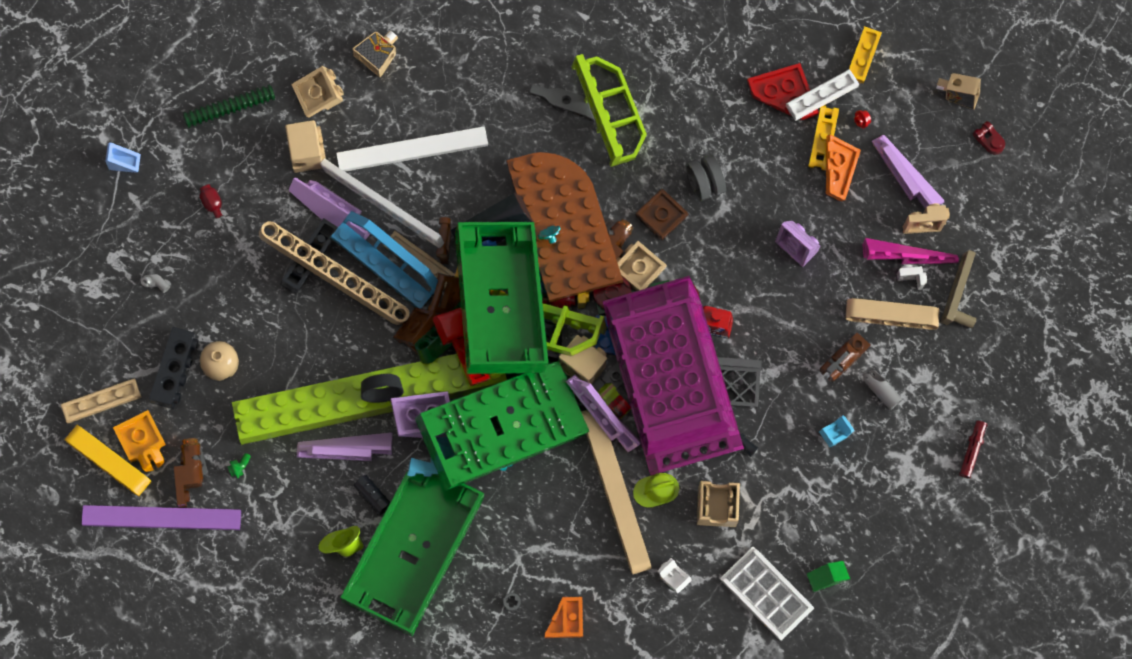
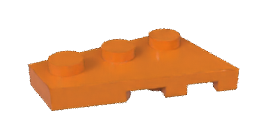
[826,134,861,202]

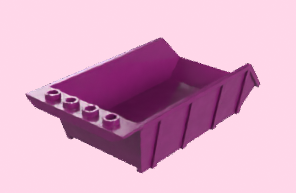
[603,276,744,476]

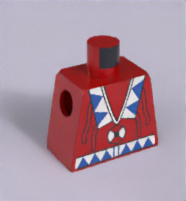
[703,306,733,339]

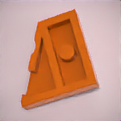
[545,597,583,638]

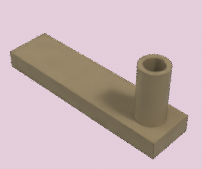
[940,250,976,328]

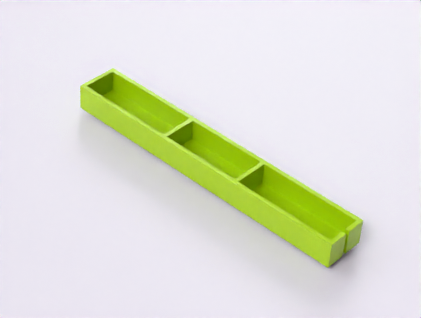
[232,354,507,445]

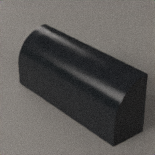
[451,193,533,244]

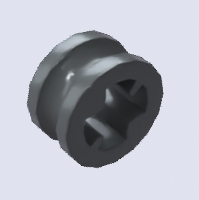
[503,593,521,611]

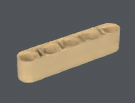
[846,298,939,330]

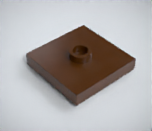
[635,188,689,240]

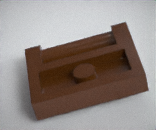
[436,217,452,264]
[427,273,461,314]

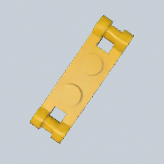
[808,105,839,171]

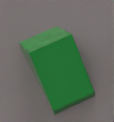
[807,561,850,592]

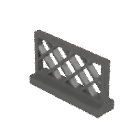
[717,357,762,407]

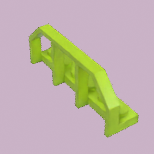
[571,54,647,167]
[492,290,607,356]

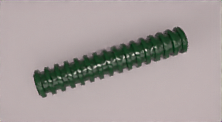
[183,84,275,128]

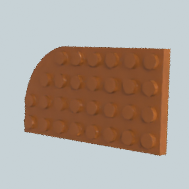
[506,152,623,302]

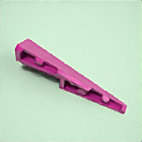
[863,238,959,264]

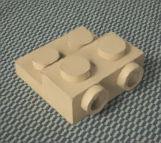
[291,66,344,117]
[903,203,950,234]
[616,241,667,291]

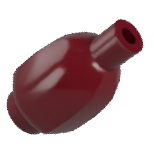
[199,184,223,219]
[542,295,576,309]

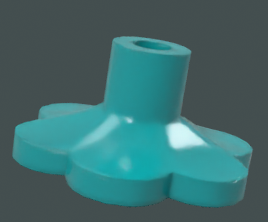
[538,226,561,244]

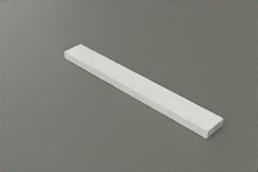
[337,126,488,172]
[321,158,444,248]

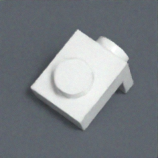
[897,265,927,290]
[658,558,691,594]

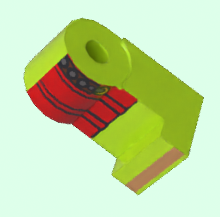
[597,383,631,420]

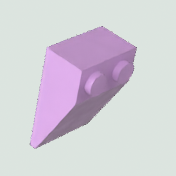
[775,221,820,267]
[391,391,450,438]

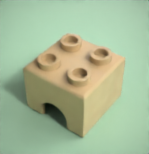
[285,120,326,173]
[559,335,607,385]
[697,481,740,527]

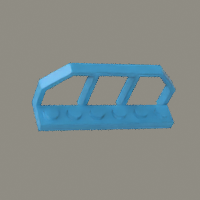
[330,211,438,308]

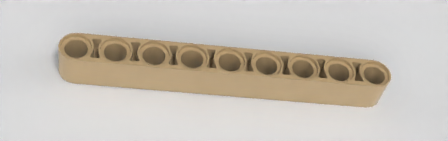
[259,222,409,325]
[581,410,651,575]

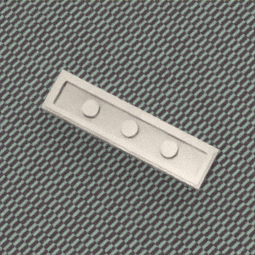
[786,69,859,121]

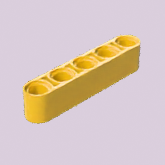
[64,425,151,497]

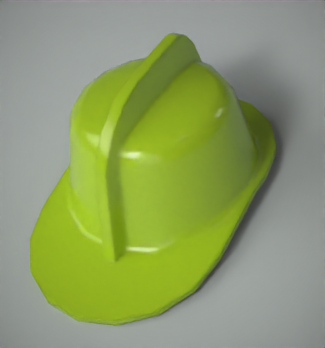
[633,473,679,508]
[319,526,364,557]

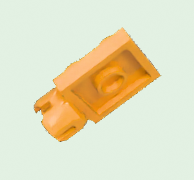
[113,410,166,472]

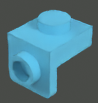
[819,415,854,447]

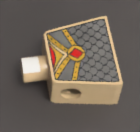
[353,31,398,77]
[936,73,981,110]

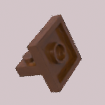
[393,307,437,355]

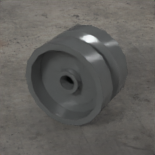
[685,154,726,201]

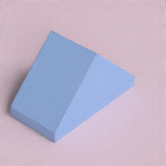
[105,143,141,173]

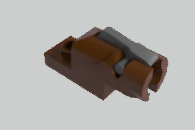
[819,333,871,382]

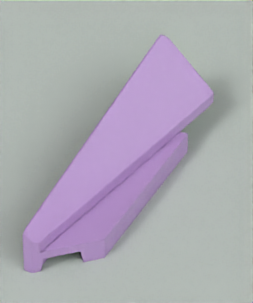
[872,135,944,209]
[289,178,370,240]
[566,374,641,452]
[297,433,393,461]

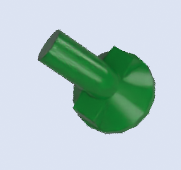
[227,453,251,479]

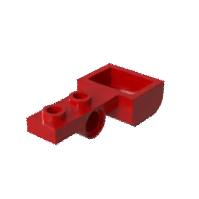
[433,308,490,386]

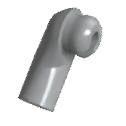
[141,274,170,293]

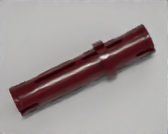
[959,420,988,479]

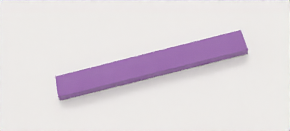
[82,505,241,530]

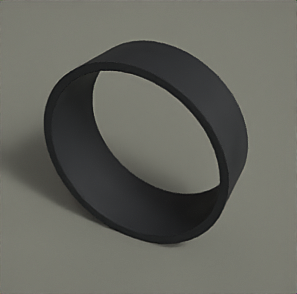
[361,374,404,403]

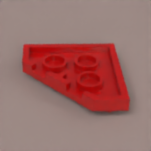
[747,63,819,121]

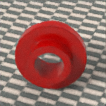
[854,110,871,129]

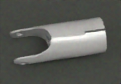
[863,370,903,410]

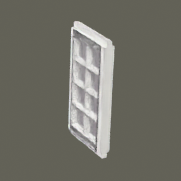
[720,547,814,641]

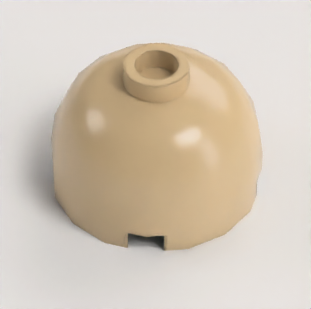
[200,341,239,381]

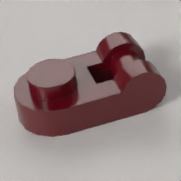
[972,121,1005,155]

